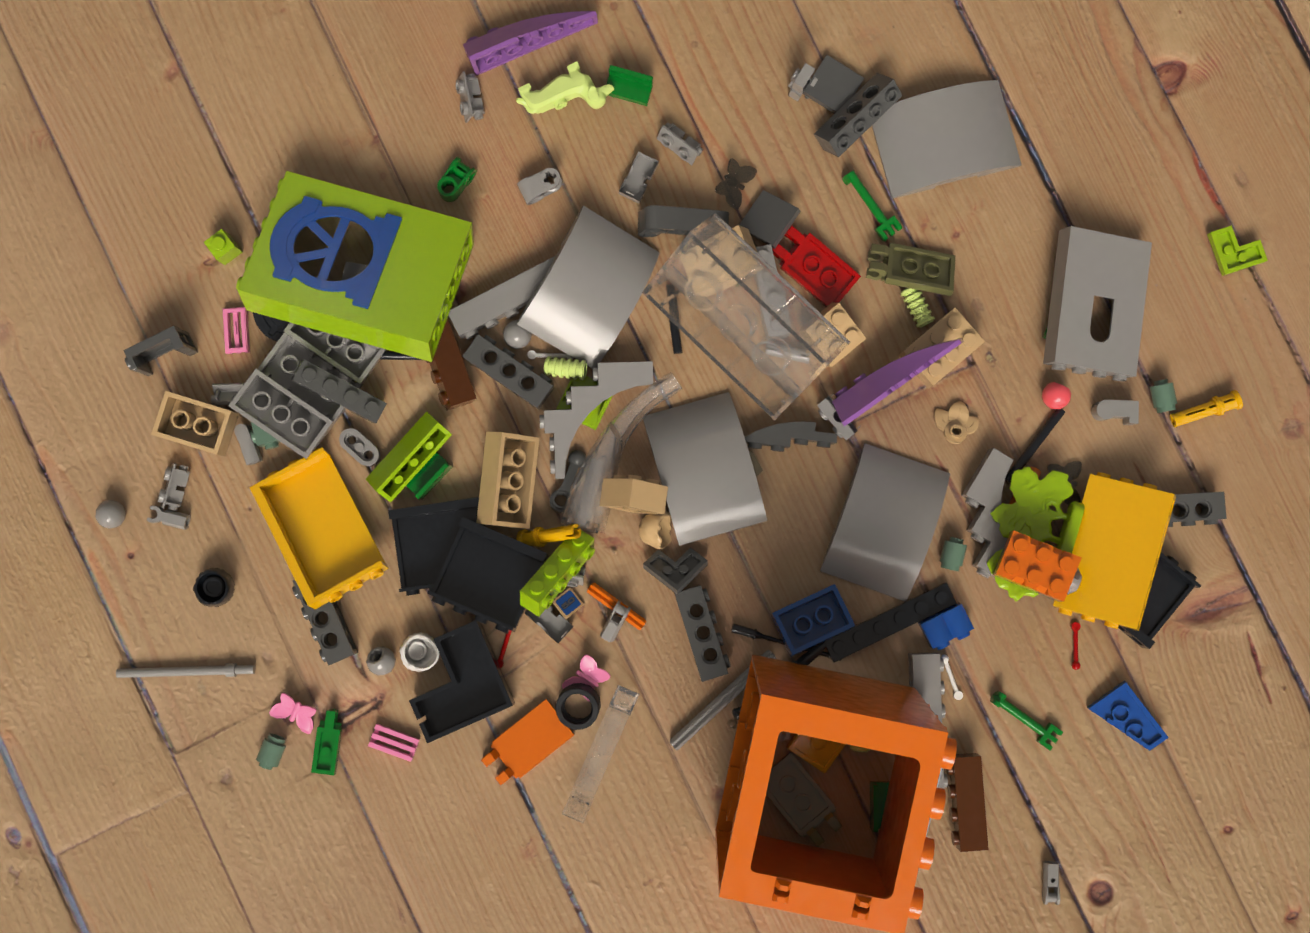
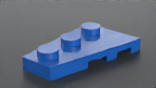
[1087,680,1169,751]

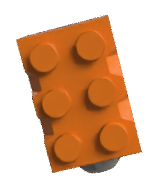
[993,530,1082,602]

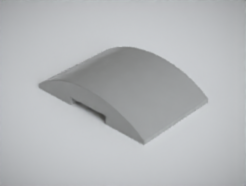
[872,80,1021,199]
[516,206,660,369]
[228,323,386,459]
[642,392,767,546]
[820,443,950,602]

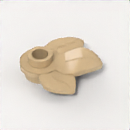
[934,401,979,444]

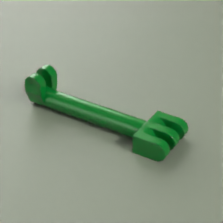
[842,170,902,242]
[990,691,1063,751]

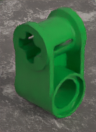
[437,157,477,202]

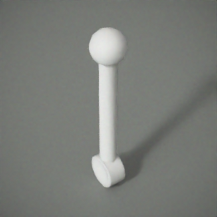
[527,350,574,360]
[940,654,963,700]

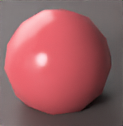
[1042,382,1071,409]

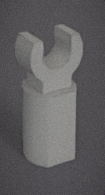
[147,506,191,530]

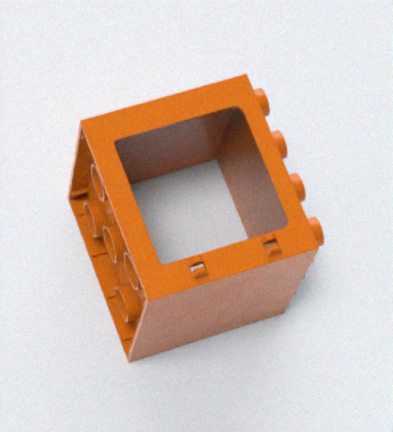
[715,654,957,933]

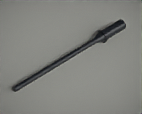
[731,623,842,661]

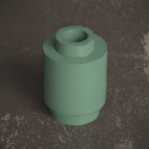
[1150,379,1177,413]
[940,537,967,571]
[256,733,286,770]

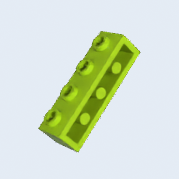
[366,411,452,502]
[520,528,595,617]

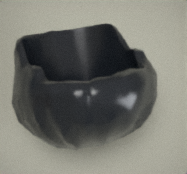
[193,568,235,607]

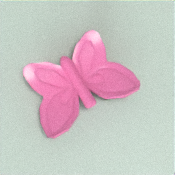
[562,654,611,702]
[269,693,316,734]

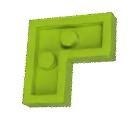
[1207,225,1268,276]

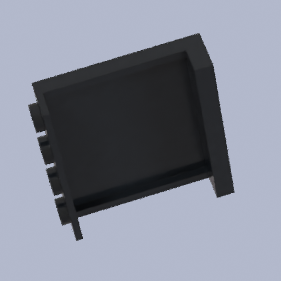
[388,497,486,596]
[427,517,549,634]
[1118,552,1201,649]

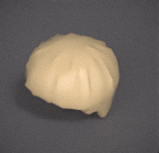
[639,510,672,549]

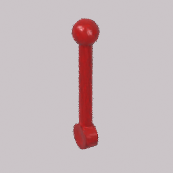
[1070,622,1081,670]
[497,630,512,668]

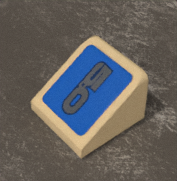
[553,587,584,619]

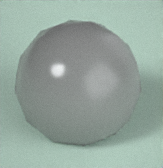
[503,320,532,349]
[95,500,126,529]
[366,646,396,676]

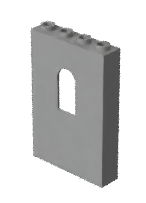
[1043,226,1152,381]

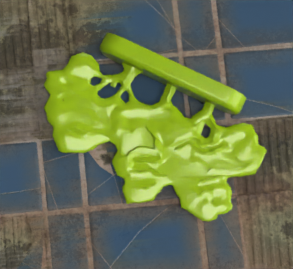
[987,467,1085,601]

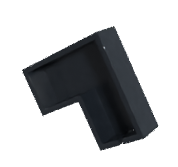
[409,620,515,743]

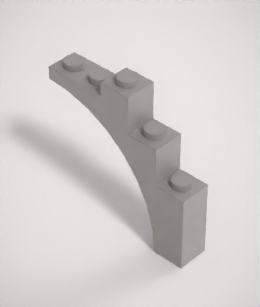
[539,361,653,479]
[961,448,1013,579]

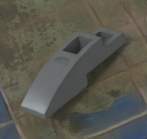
[745,421,838,452]

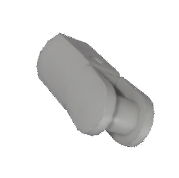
[234,424,263,465]
[600,601,631,642]
[1042,861,1060,905]

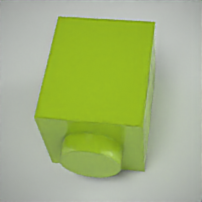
[204,229,243,265]

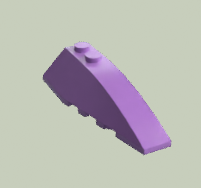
[463,11,598,76]
[832,338,964,427]

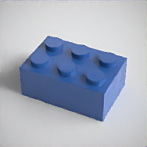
[771,584,855,657]

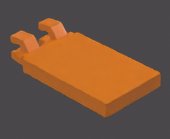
[481,698,575,785]

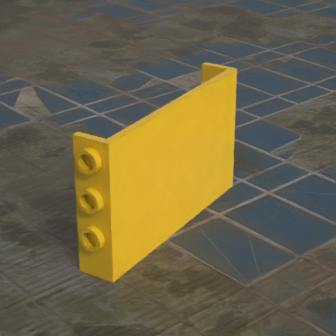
[249,447,389,609]
[1053,472,1176,631]

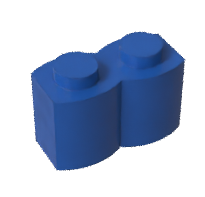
[918,602,974,650]

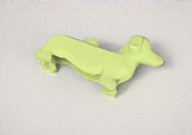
[516,61,614,114]

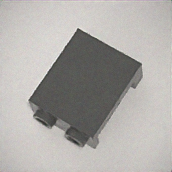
[123,326,198,376]

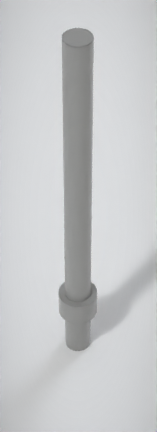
[116,663,255,678]

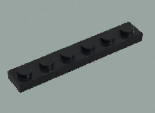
[823,583,957,663]

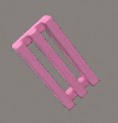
[223,307,250,354]
[368,723,420,762]

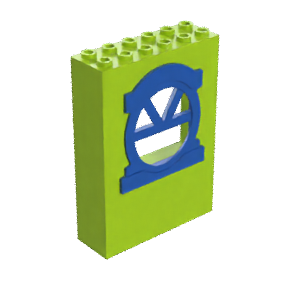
[236,171,474,362]

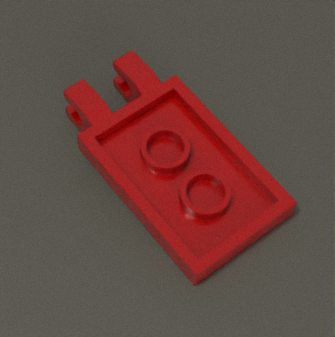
[772,226,861,307]

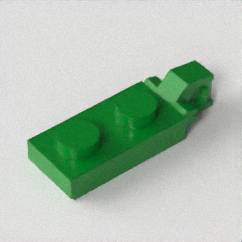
[311,709,342,775]

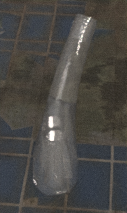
[560,372,682,533]

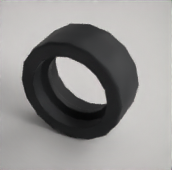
[556,683,601,730]

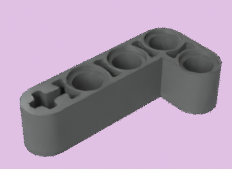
[638,205,729,237]

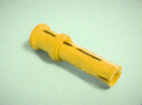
[1170,390,1243,428]
[516,524,581,548]

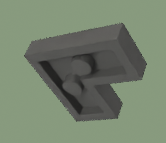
[643,548,708,595]

